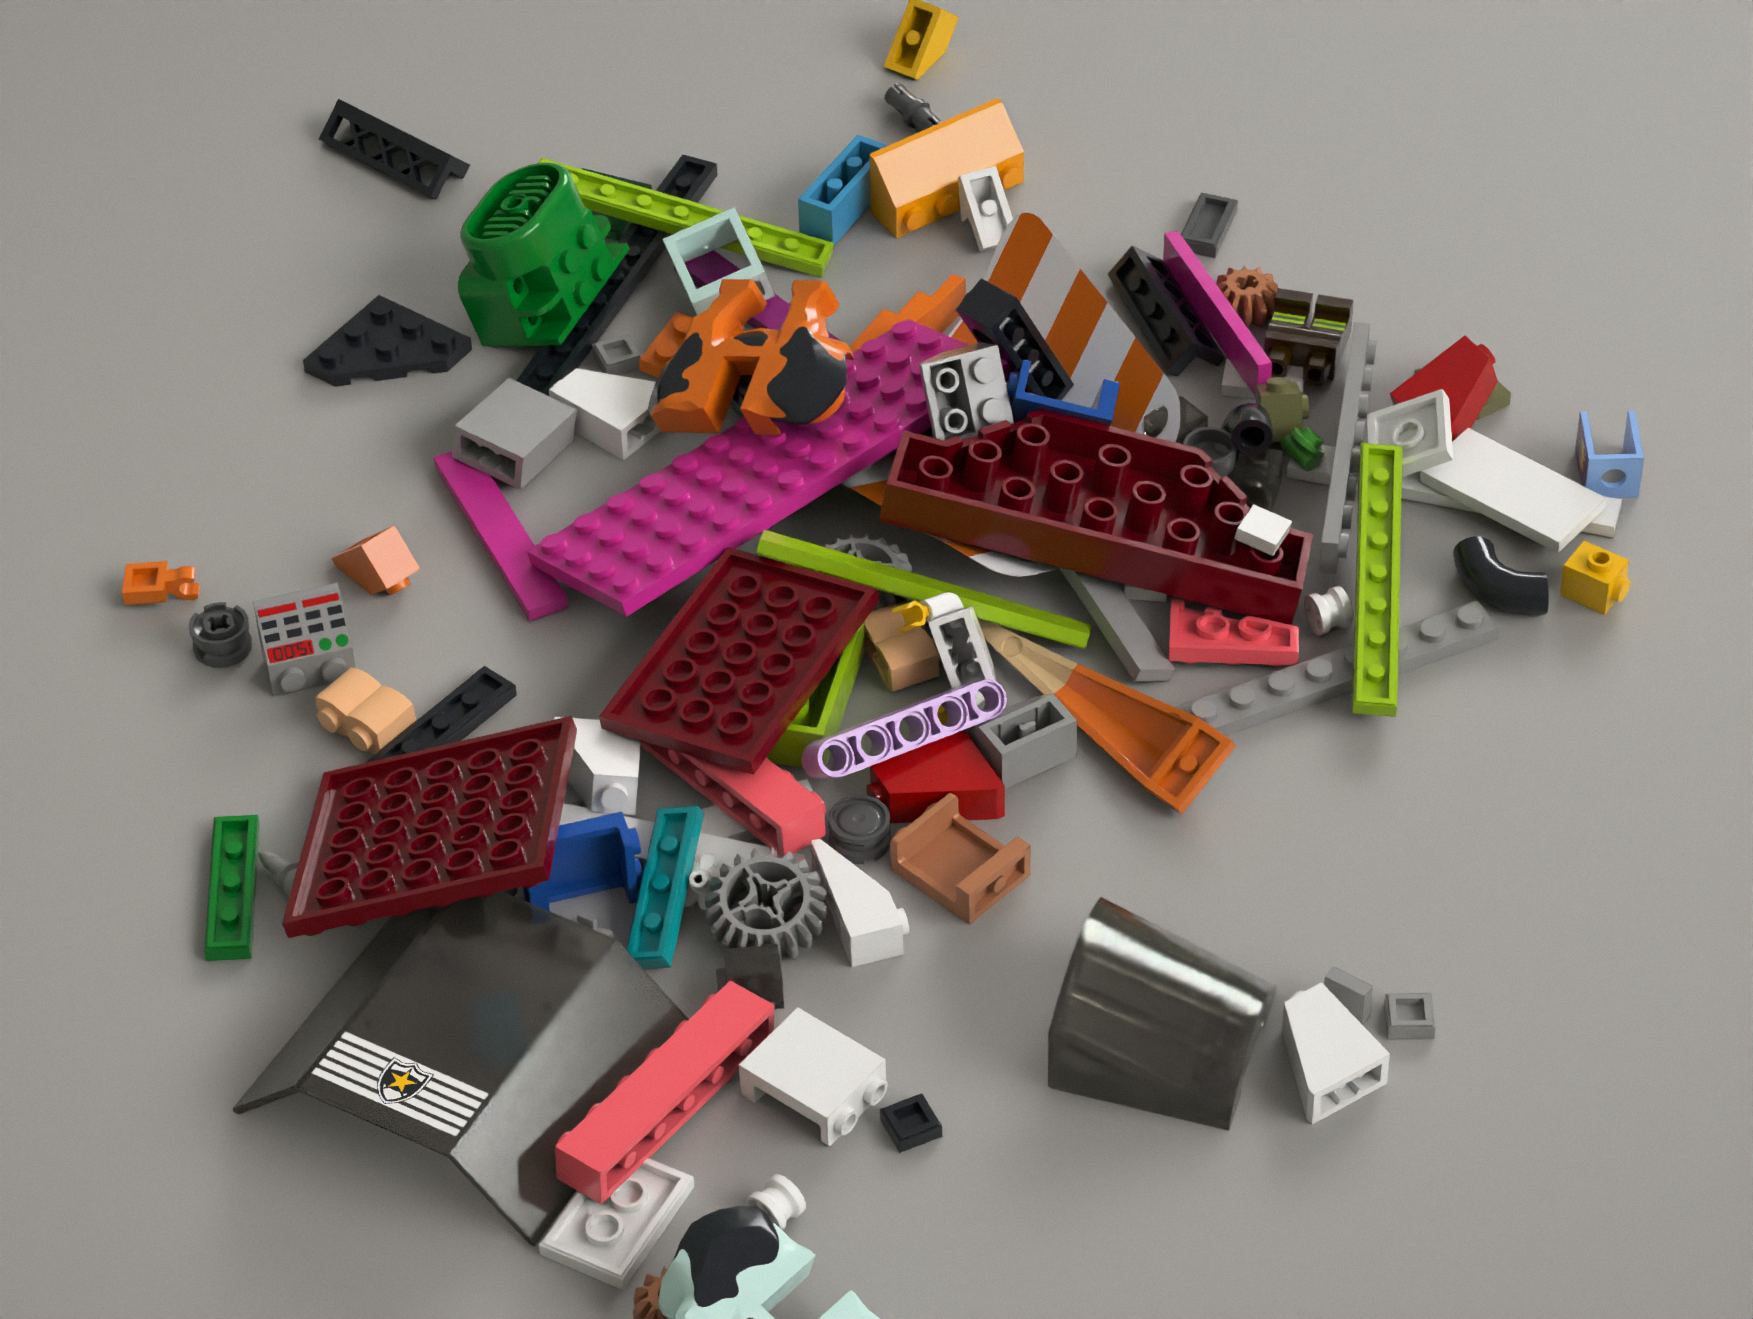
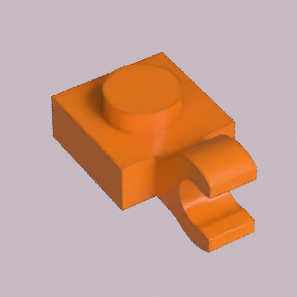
[122,561,200,605]

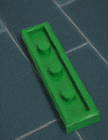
[204,815,260,961]

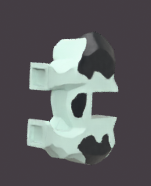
[658,1206,880,1319]

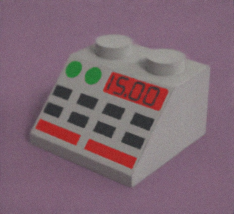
[253,582,356,696]

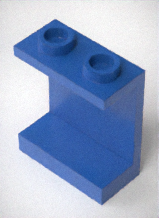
[1007,360,1120,426]

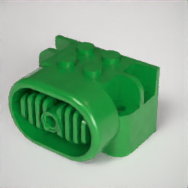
[458,163,630,346]

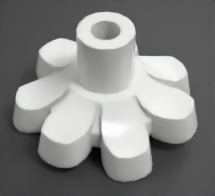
[684,853,721,912]

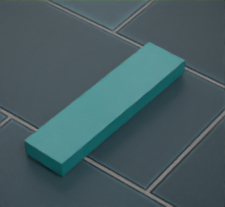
[624,806,704,970]

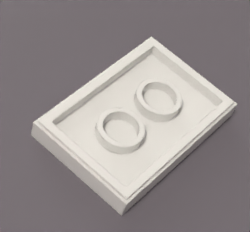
[539,1158,694,1290]

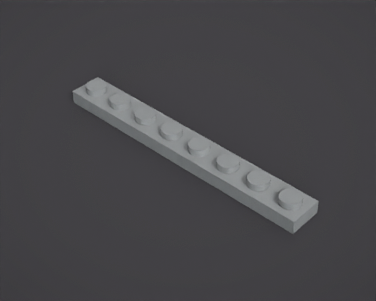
[1319,322,1377,575]
[1176,600,1499,736]

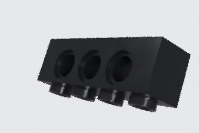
[956,278,1074,401]

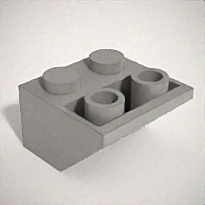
[918,343,1014,440]
[965,694,1077,789]

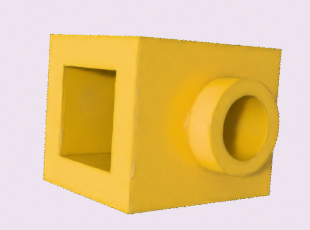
[1560,540,1631,615]

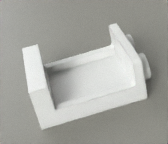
[739,1007,888,1146]

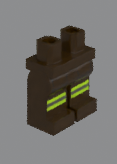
[1264,288,1354,386]

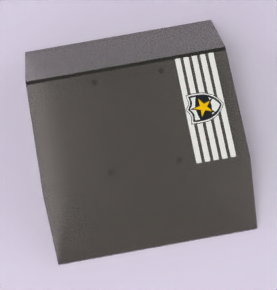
[233,891,689,1246]

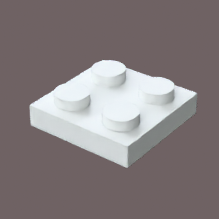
[1367,389,1453,477]

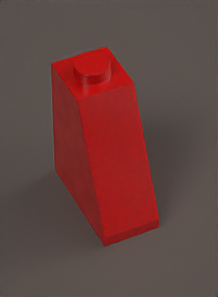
[1389,335,1498,442]
[866,730,1005,823]

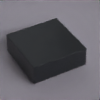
[880,1093,943,1153]

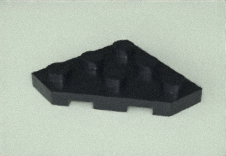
[303,295,472,387]

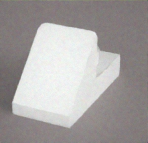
[958,166,1013,252]

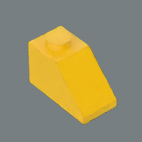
[883,0,959,80]

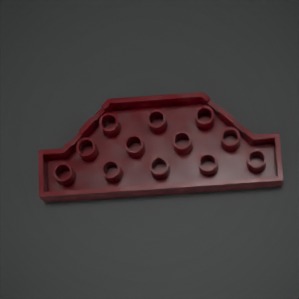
[879,409,1314,625]

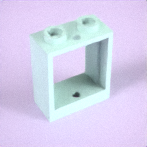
[663,207,775,315]

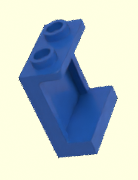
[523,811,643,928]

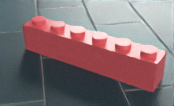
[640,741,826,857]
[554,981,775,1204]

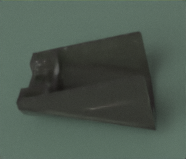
[1048,897,1277,1131]

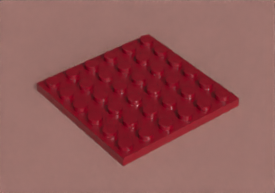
[282,716,577,938]

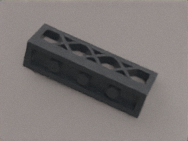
[319,99,470,199]
[1108,246,1225,376]

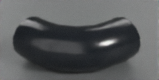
[1221,403,1273,466]
[1453,536,1549,615]

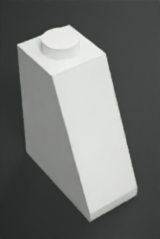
[549,368,660,461]
[554,717,641,815]
[1282,982,1390,1125]

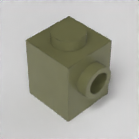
[1255,377,1309,442]

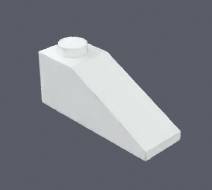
[811,839,909,967]

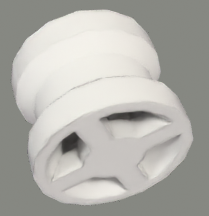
[1304,586,1354,636]
[745,1174,806,1230]

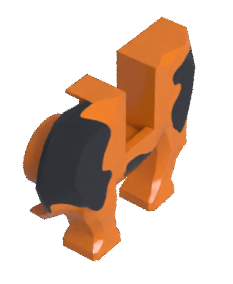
[648,279,854,435]

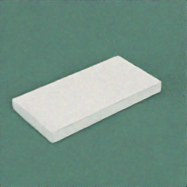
[1420,428,1606,553]

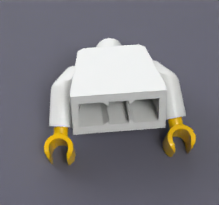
[892,592,996,725]

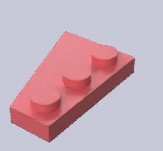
[1169,598,1299,667]

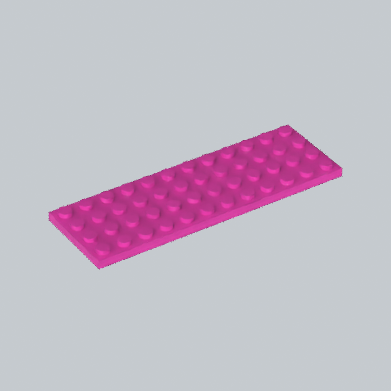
[527,319,1011,617]

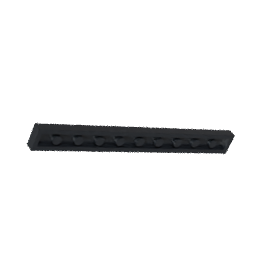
[516,154,718,397]

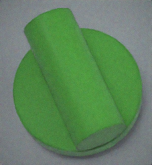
[1281,426,1325,472]

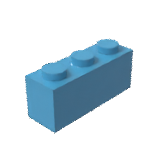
[798,134,889,246]

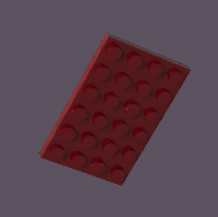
[599,547,879,775]

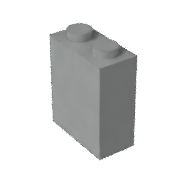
[452,378,577,490]

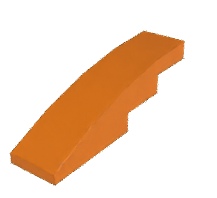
[849,274,966,353]

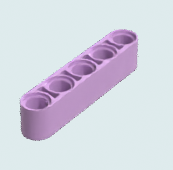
[801,680,1007,780]

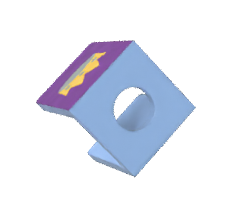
[1575,411,1644,498]

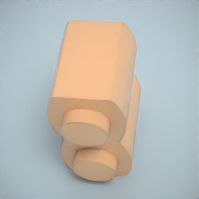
[865,601,942,692]
[315,667,416,754]

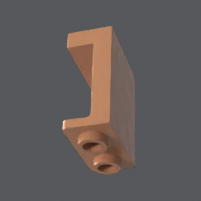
[890,793,1031,925]

